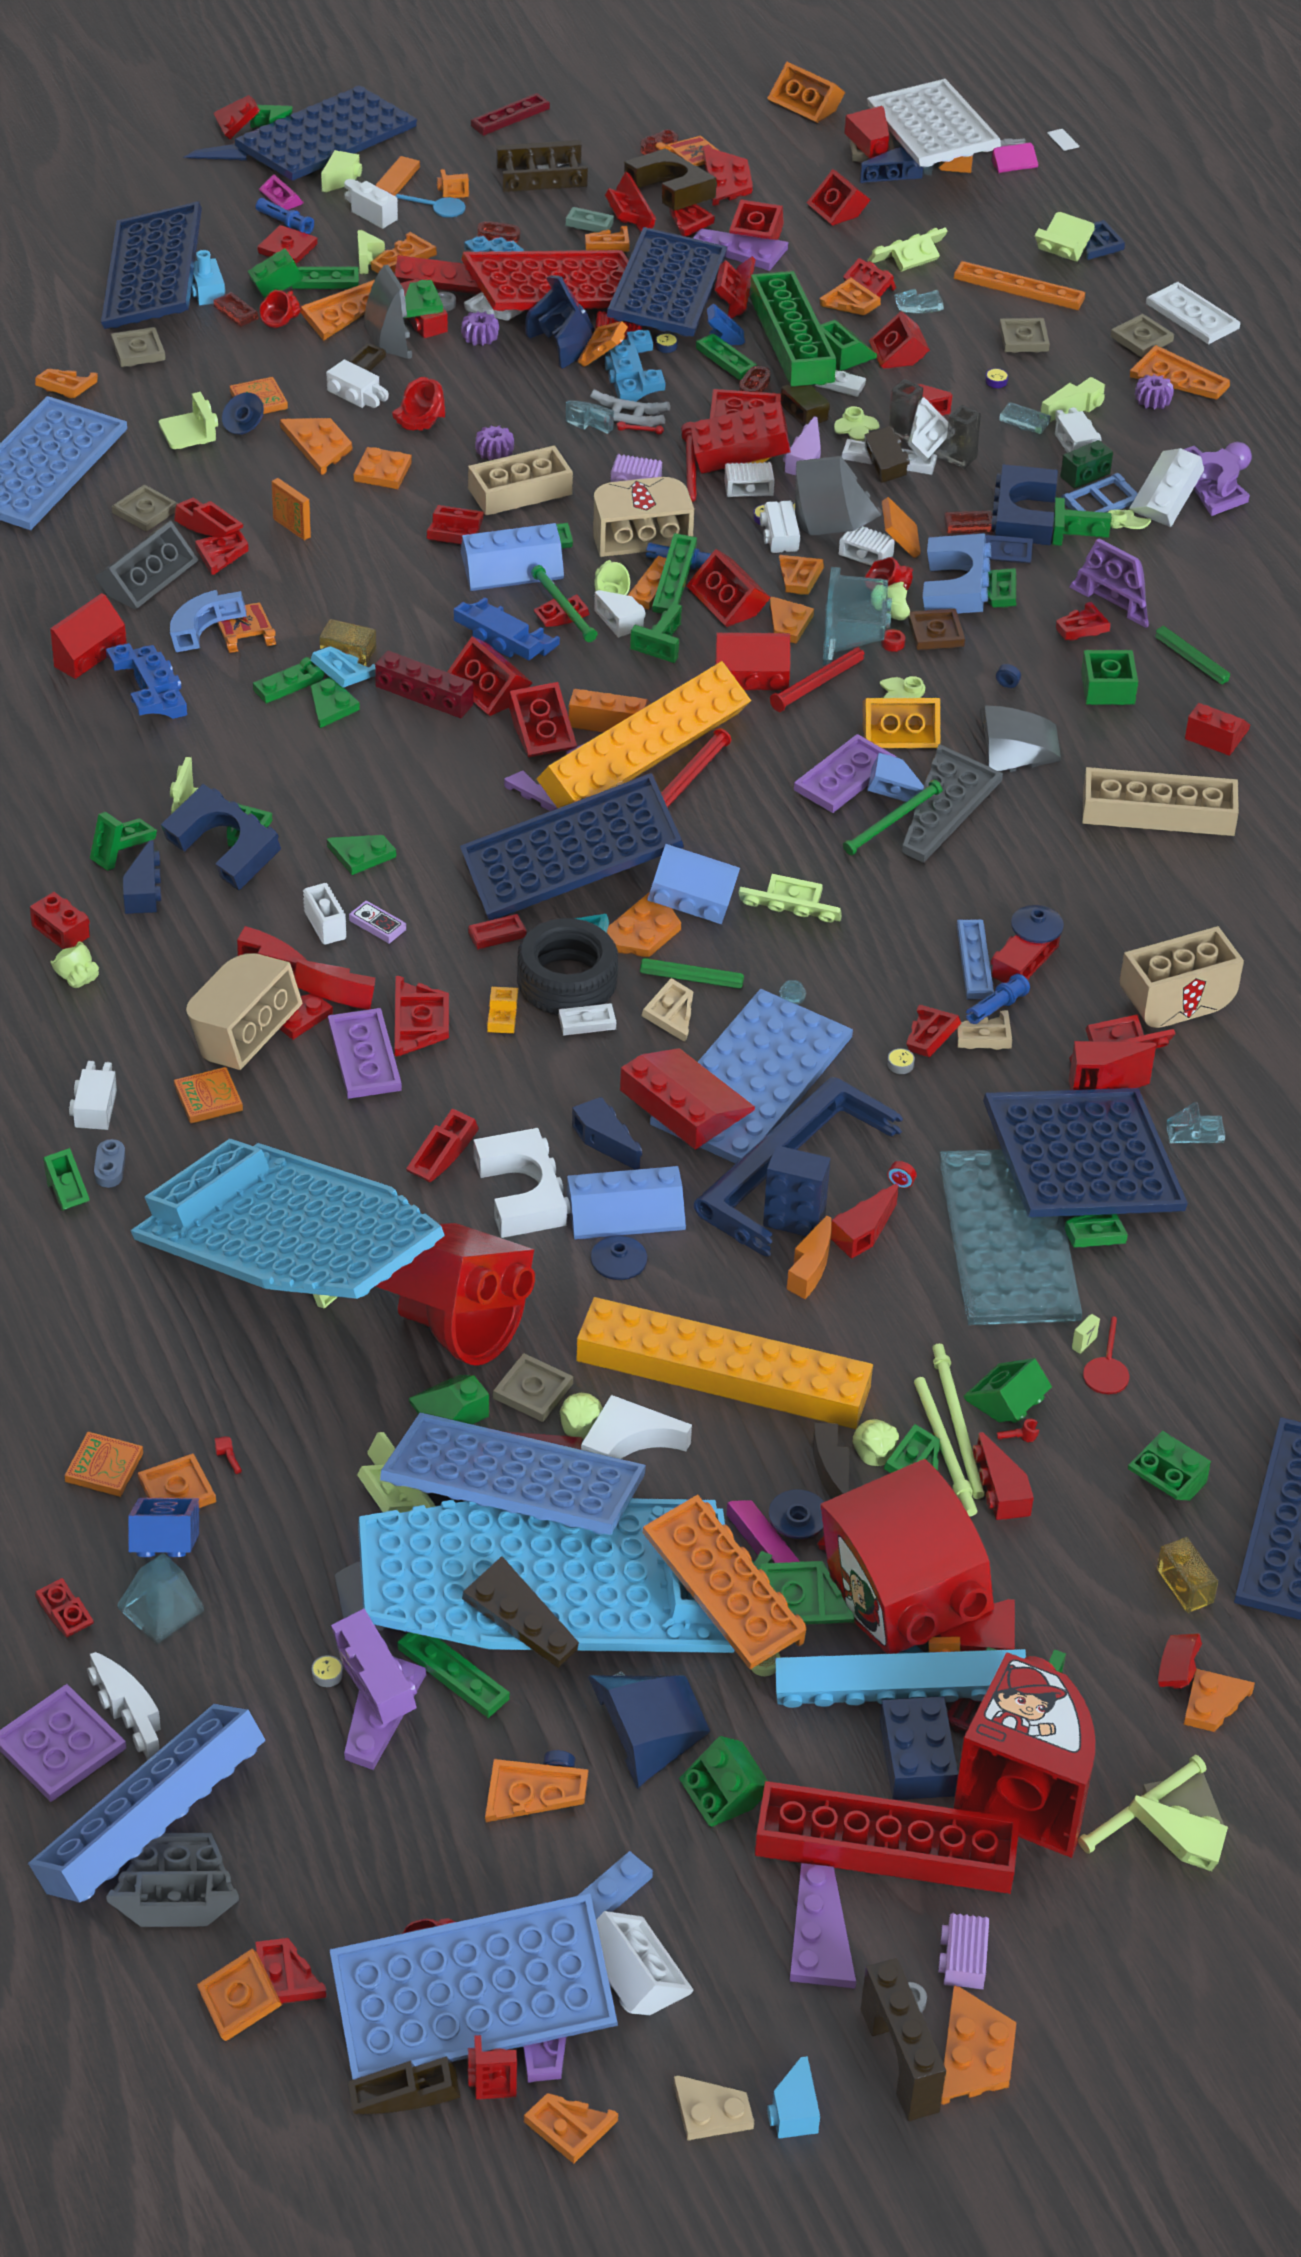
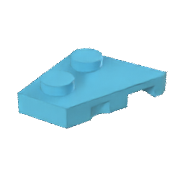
[311,646,375,687]

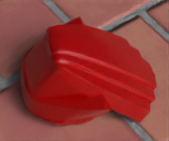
[392,377,445,431]

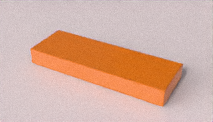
[375,156,420,196]

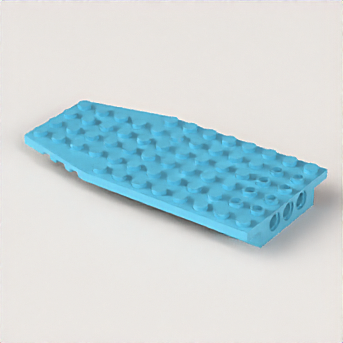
[131,1139,445,1299]
[358,1498,734,1653]

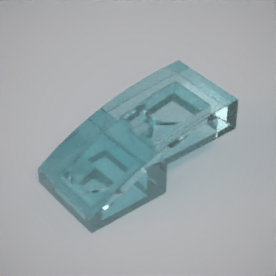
[894,289,944,313]
[566,400,614,434]

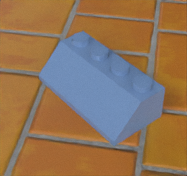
[461,523,564,591]
[567,1166,686,1240]

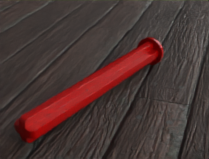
[770,647,865,712]
[661,728,731,808]

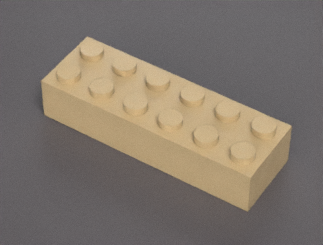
[1082,767,1239,836]

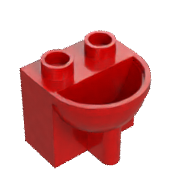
[375,1223,535,1365]

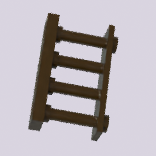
[496,140,588,192]

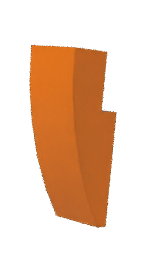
[787,1216,831,1300]

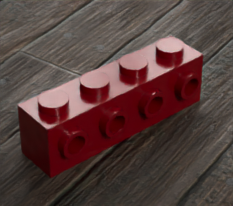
[375,650,473,719]

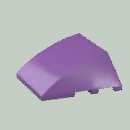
[1069,539,1149,628]

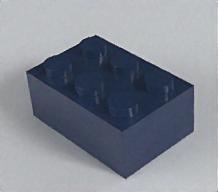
[763,1145,831,1236]
[879,1696,958,1800]

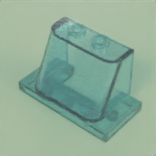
[822,567,892,666]

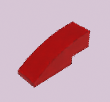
[174,497,243,536]
[237,926,307,975]
[294,959,376,1010]
[406,1108,479,1182]

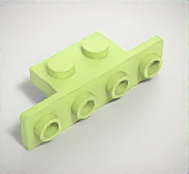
[867,228,948,271]
[738,874,842,922]
[357,1432,436,1513]

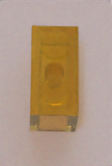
[320,619,376,666]
[1157,1537,1218,1613]

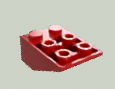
[1069,1041,1156,1090]

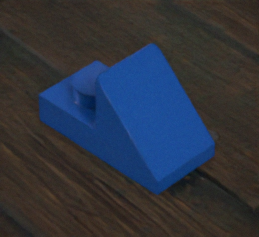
[707,303,745,345]

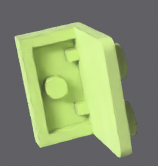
[1035,212,1095,262]
[159,392,218,449]

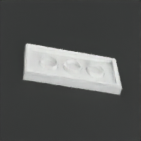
[1146,282,1240,344]

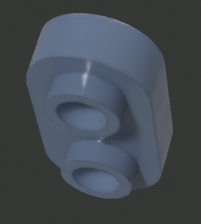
[94,1139,126,1188]

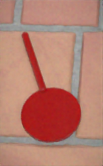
[1083,1316,1129,1394]

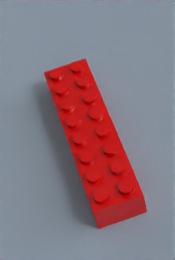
[755,1781,1020,1894]

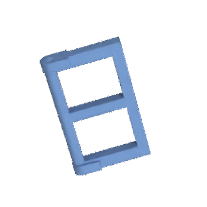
[1061,473,1138,513]

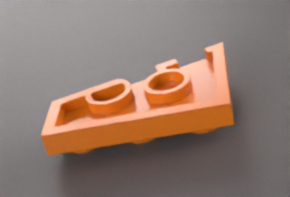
[371,232,437,273]
[485,1759,588,1823]

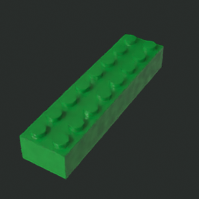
[750,271,836,386]

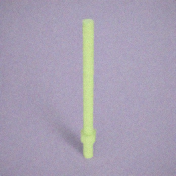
[914,1377,977,1516]

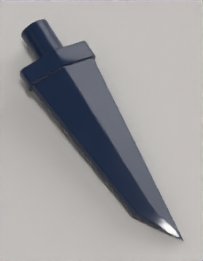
[183,144,249,161]

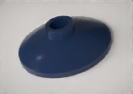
[222,392,264,435]
[1011,905,1064,943]
[591,1236,647,1280]
[768,1489,824,1539]

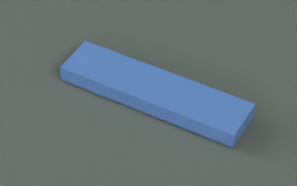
[956,920,994,999]

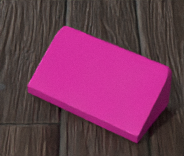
[991,143,1038,173]
[259,175,303,210]

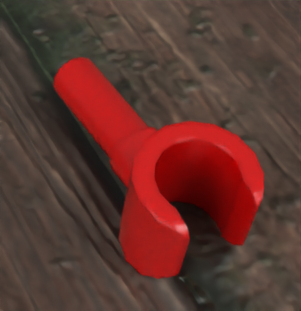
[997,1419,1040,1442]
[214,1436,242,1474]

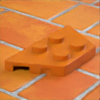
[280,418,352,475]
[607,892,681,958]
[941,1986,1017,2105]

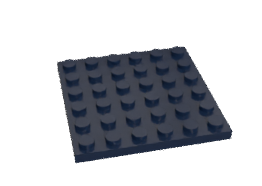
[983,1088,1188,1217]

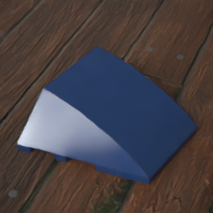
[589,1675,710,1789]

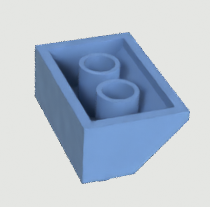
[647,844,740,924]

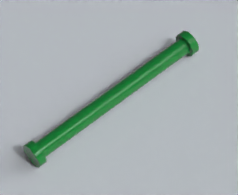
[531,565,598,642]
[843,780,943,856]

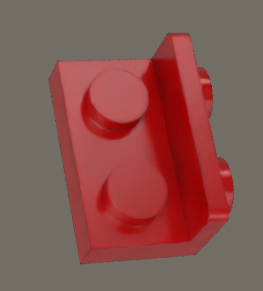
[843,258,896,297]
[468,2035,517,2099]

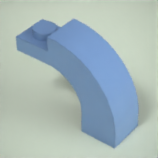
[170,590,247,652]

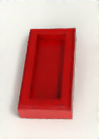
[468,914,526,949]

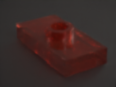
[214,292,259,327]
[944,511,994,533]

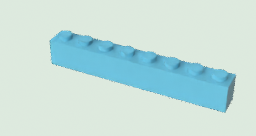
[776,1649,1026,1708]

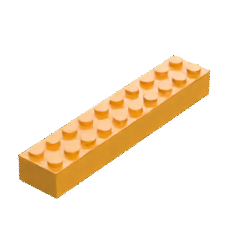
[536,661,751,808]
[577,1297,873,1429]

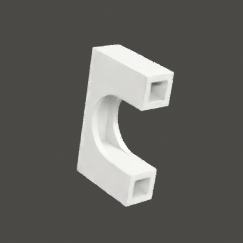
[474,1128,571,1238]

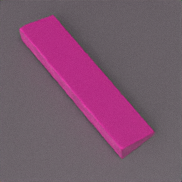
[726,1500,800,1563]

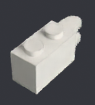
[344,179,398,229]
[327,359,389,408]
[1055,407,1101,453]
[69,1061,117,1130]

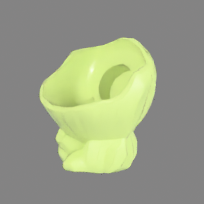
[594,560,630,595]
[870,582,910,620]
[50,941,99,988]
[560,1393,603,1439]
[853,1419,899,1466]

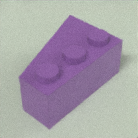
[331,1609,417,1725]

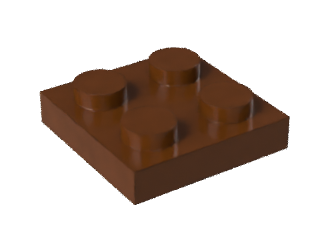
[908,609,965,650]

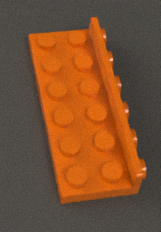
[642,1494,806,1669]

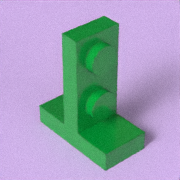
[1053,497,1112,546]
[630,603,682,663]
[90,812,157,870]

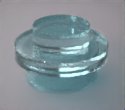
[779,980,806,1004]

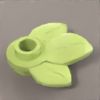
[834,406,879,441]
[1108,509,1151,529]
[880,676,925,698]

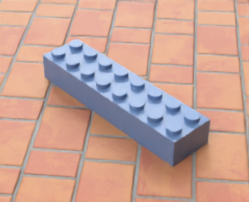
[28,1704,265,1902]

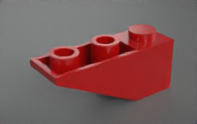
[830,1183,899,1259]
[973,1432,1034,1520]

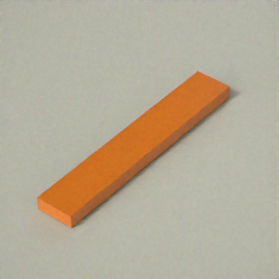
[954,261,1086,310]

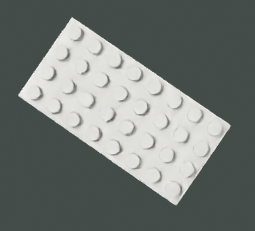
[867,79,1001,167]

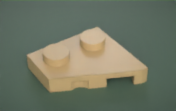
[642,978,693,1042]
[956,1010,1012,1050]
[674,2076,754,2140]

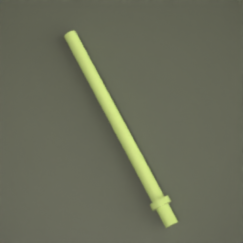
[932,1343,985,1499]

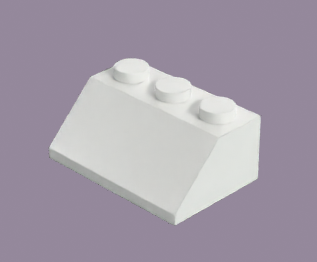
[1129,448,1204,527]
[596,1911,694,2015]

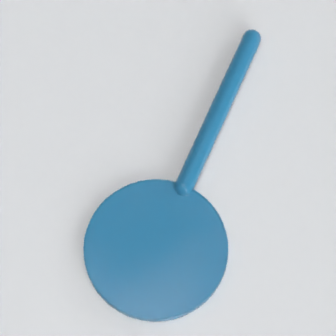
[395,194,465,217]

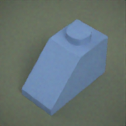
[868,753,924,802]

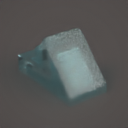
[1166,1102,1225,1143]

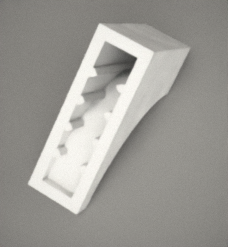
[581,1395,692,1459]

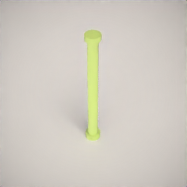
[1078,1755,1207,1854]

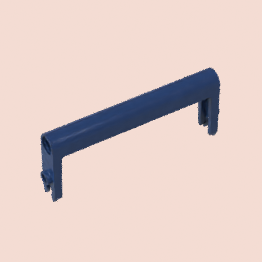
[694,1077,903,1257]

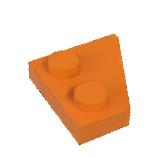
[585,226,630,252]
[819,278,881,315]
[577,321,628,367]
[35,369,98,398]
[779,555,824,595]
[1184,1669,1255,1732]
[524,2093,618,2164]

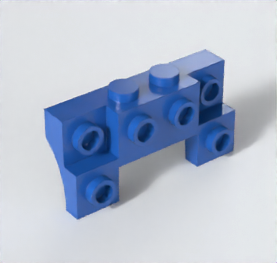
[454,598,560,660]
[106,643,187,719]

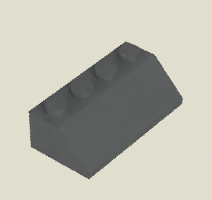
[95,521,199,609]

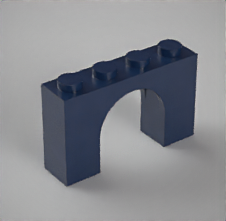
[991,464,1058,545]
[161,784,281,890]

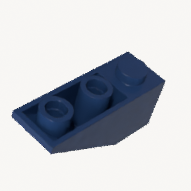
[860,147,923,183]
[123,840,161,914]
[572,1097,642,1170]

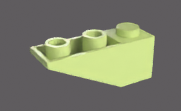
[1129,1795,1228,1871]

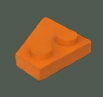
[769,596,814,644]

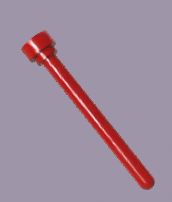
[681,422,696,502]

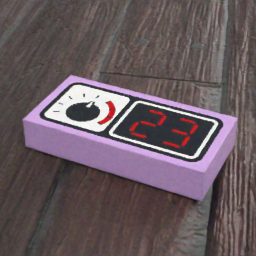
[349,900,406,944]

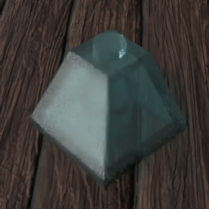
[117,1553,204,1645]

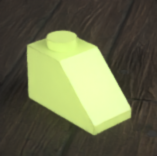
[321,150,362,192]

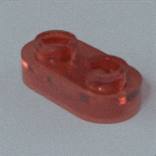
[640,129,678,155]
[477,221,520,243]
[739,366,771,392]

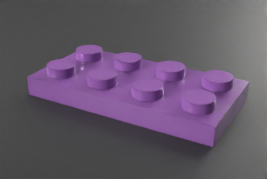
[794,734,896,813]
[328,1008,402,1099]

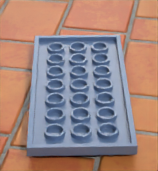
[0,396,127,530]
[650,989,853,1164]
[380,1413,646,1535]
[330,1894,618,2080]

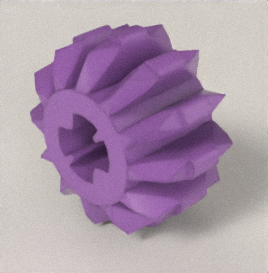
[461,311,499,346]
[1135,374,1174,410]
[475,425,514,461]

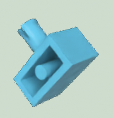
[191,250,225,305]

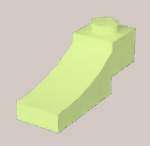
[1040,377,1105,424]

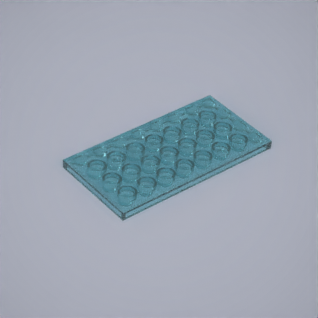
[939,1149,1082,1325]

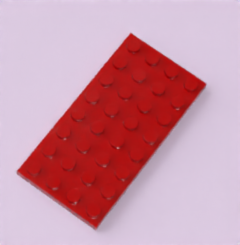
[461,250,629,311]

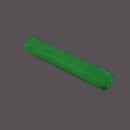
[1155,626,1230,685]
[640,958,744,989]

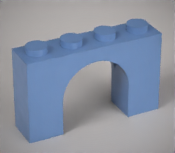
[923,533,991,613]

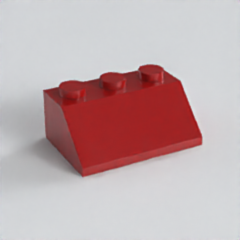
[686,549,771,627]
[50,593,126,679]
[715,633,790,690]
[447,636,533,716]

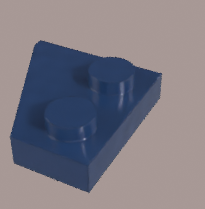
[1086,220,1125,260]

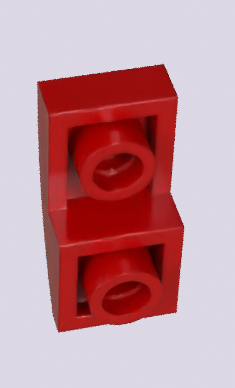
[534,594,590,627]
[35,1578,94,1638]
[1158,1633,1202,1688]

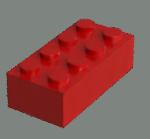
[691,402,791,474]

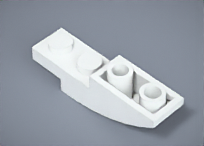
[87,1652,161,1760]

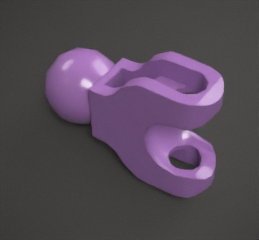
[1197,442,1252,497]

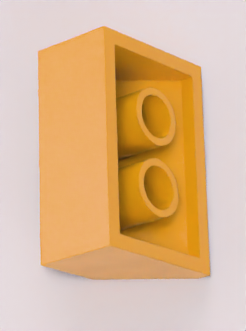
[863,698,940,748]

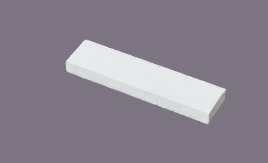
[842,439,937,475]

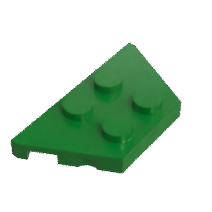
[759,1561,854,1624]

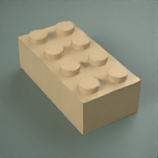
[468,445,573,515]

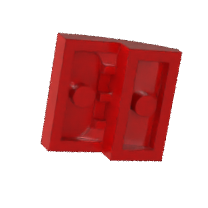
[427,505,484,544]

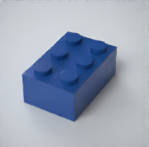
[128,1498,199,1557]

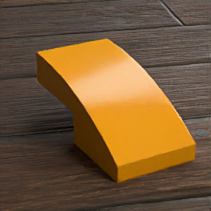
[487,987,518,1034]

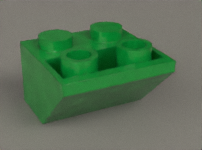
[820,320,877,371]
[1128,1431,1211,1501]
[679,1736,768,1827]

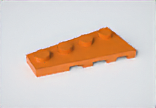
[300,280,375,341]
[1130,345,1230,400]

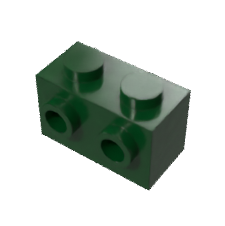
[1060,440,1113,489]

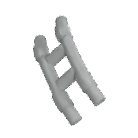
[584,389,670,427]

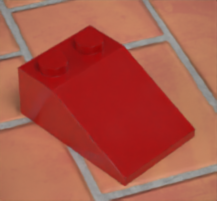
[508,682,577,757]

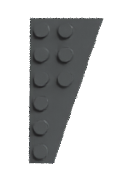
[902,744,1003,863]

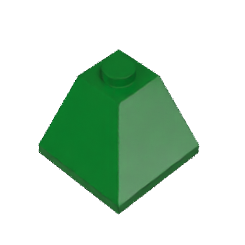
[409,1375,489,1425]

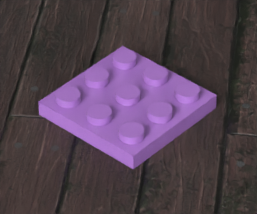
[0,1684,126,1802]

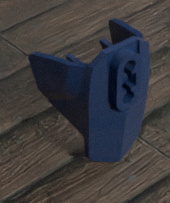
[525,276,595,369]

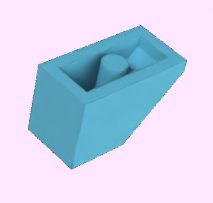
[767,2056,820,2138]

